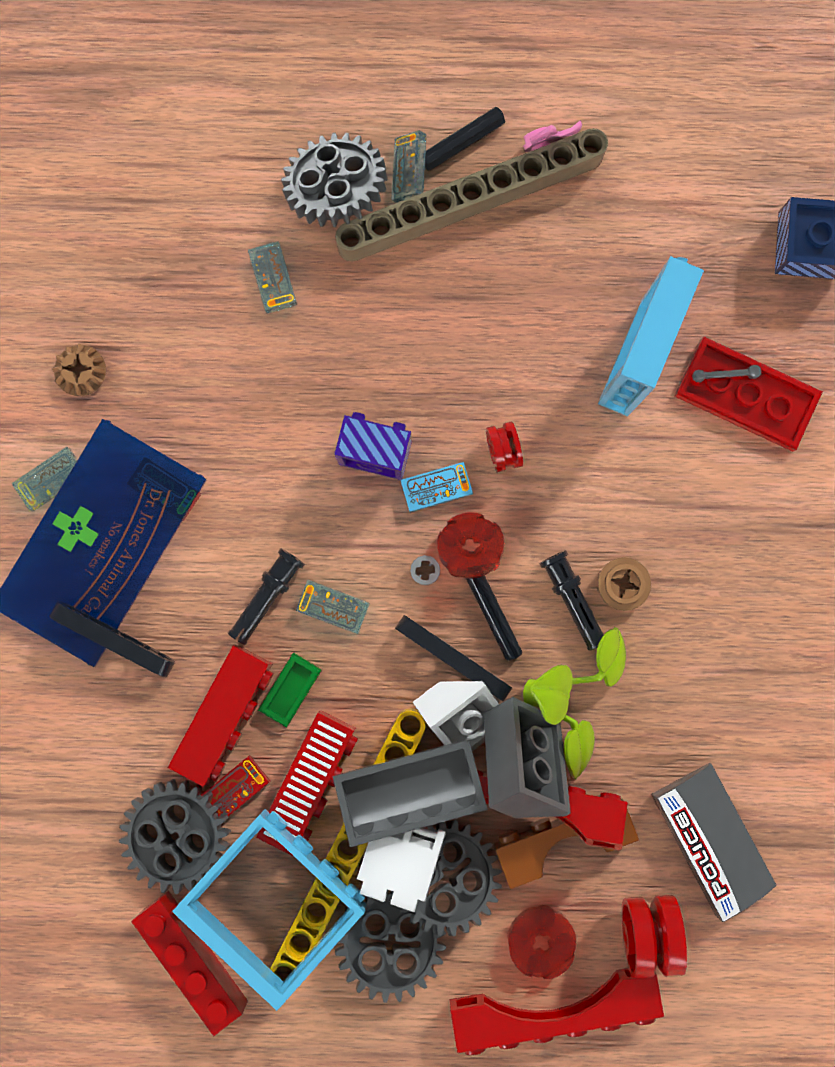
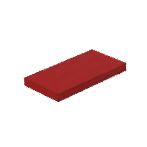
[674,336,823,452]

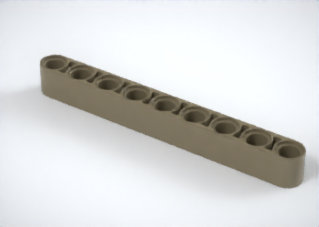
[335,128,608,262]

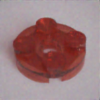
[437,512,504,578]
[507,905,577,979]

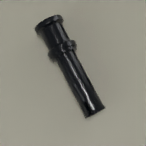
[228,548,306,645]
[539,550,604,651]

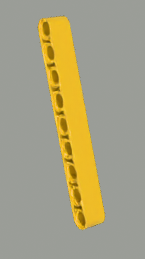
[270,708,426,981]

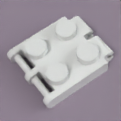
[357,828,446,912]

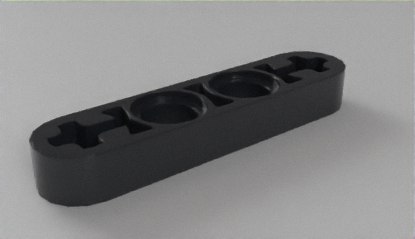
[49,600,175,677]
[395,615,512,702]

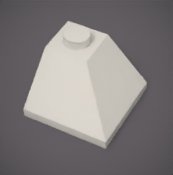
[413,681,499,751]

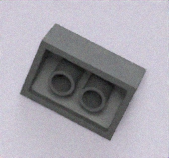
[484,697,571,818]

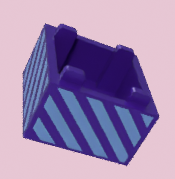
[334,412,412,480]

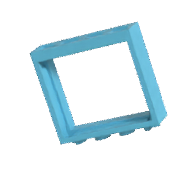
[598,256,704,417]
[172,809,366,1011]

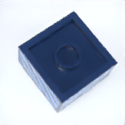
[775,197,835,279]

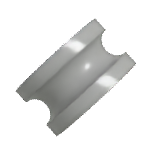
[410,555,440,585]

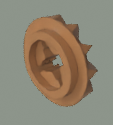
[52,343,106,396]
[598,557,651,611]

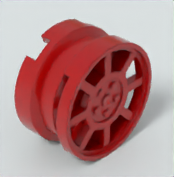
[486,421,523,473]

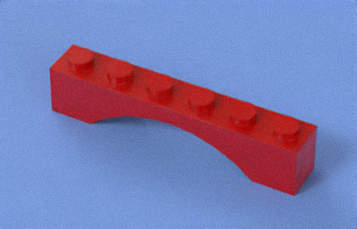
[477,770,628,851]
[449,968,664,1055]

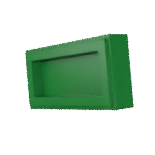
[258,652,322,728]

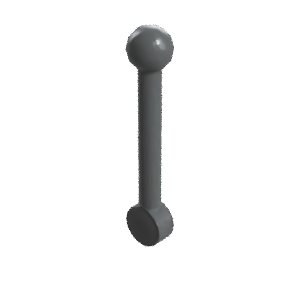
[692,365,761,382]

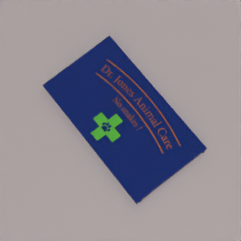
[0,419,207,667]

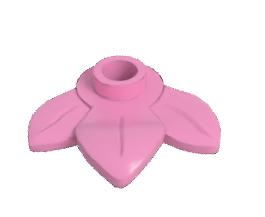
[523,121,582,152]

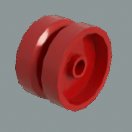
[622,895,687,979]

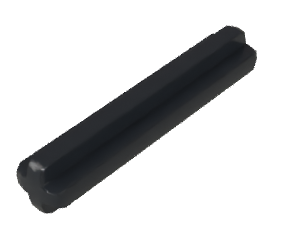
[419,107,506,171]
[465,567,522,661]

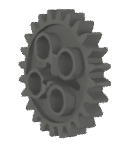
[281,133,388,227]
[119,779,231,894]
[399,820,502,936]
[335,891,446,1003]

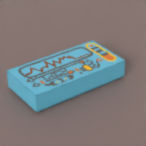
[400,462,473,513]

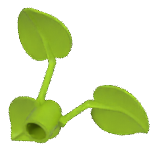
[523,627,626,780]

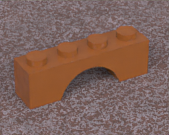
[493,799,639,890]

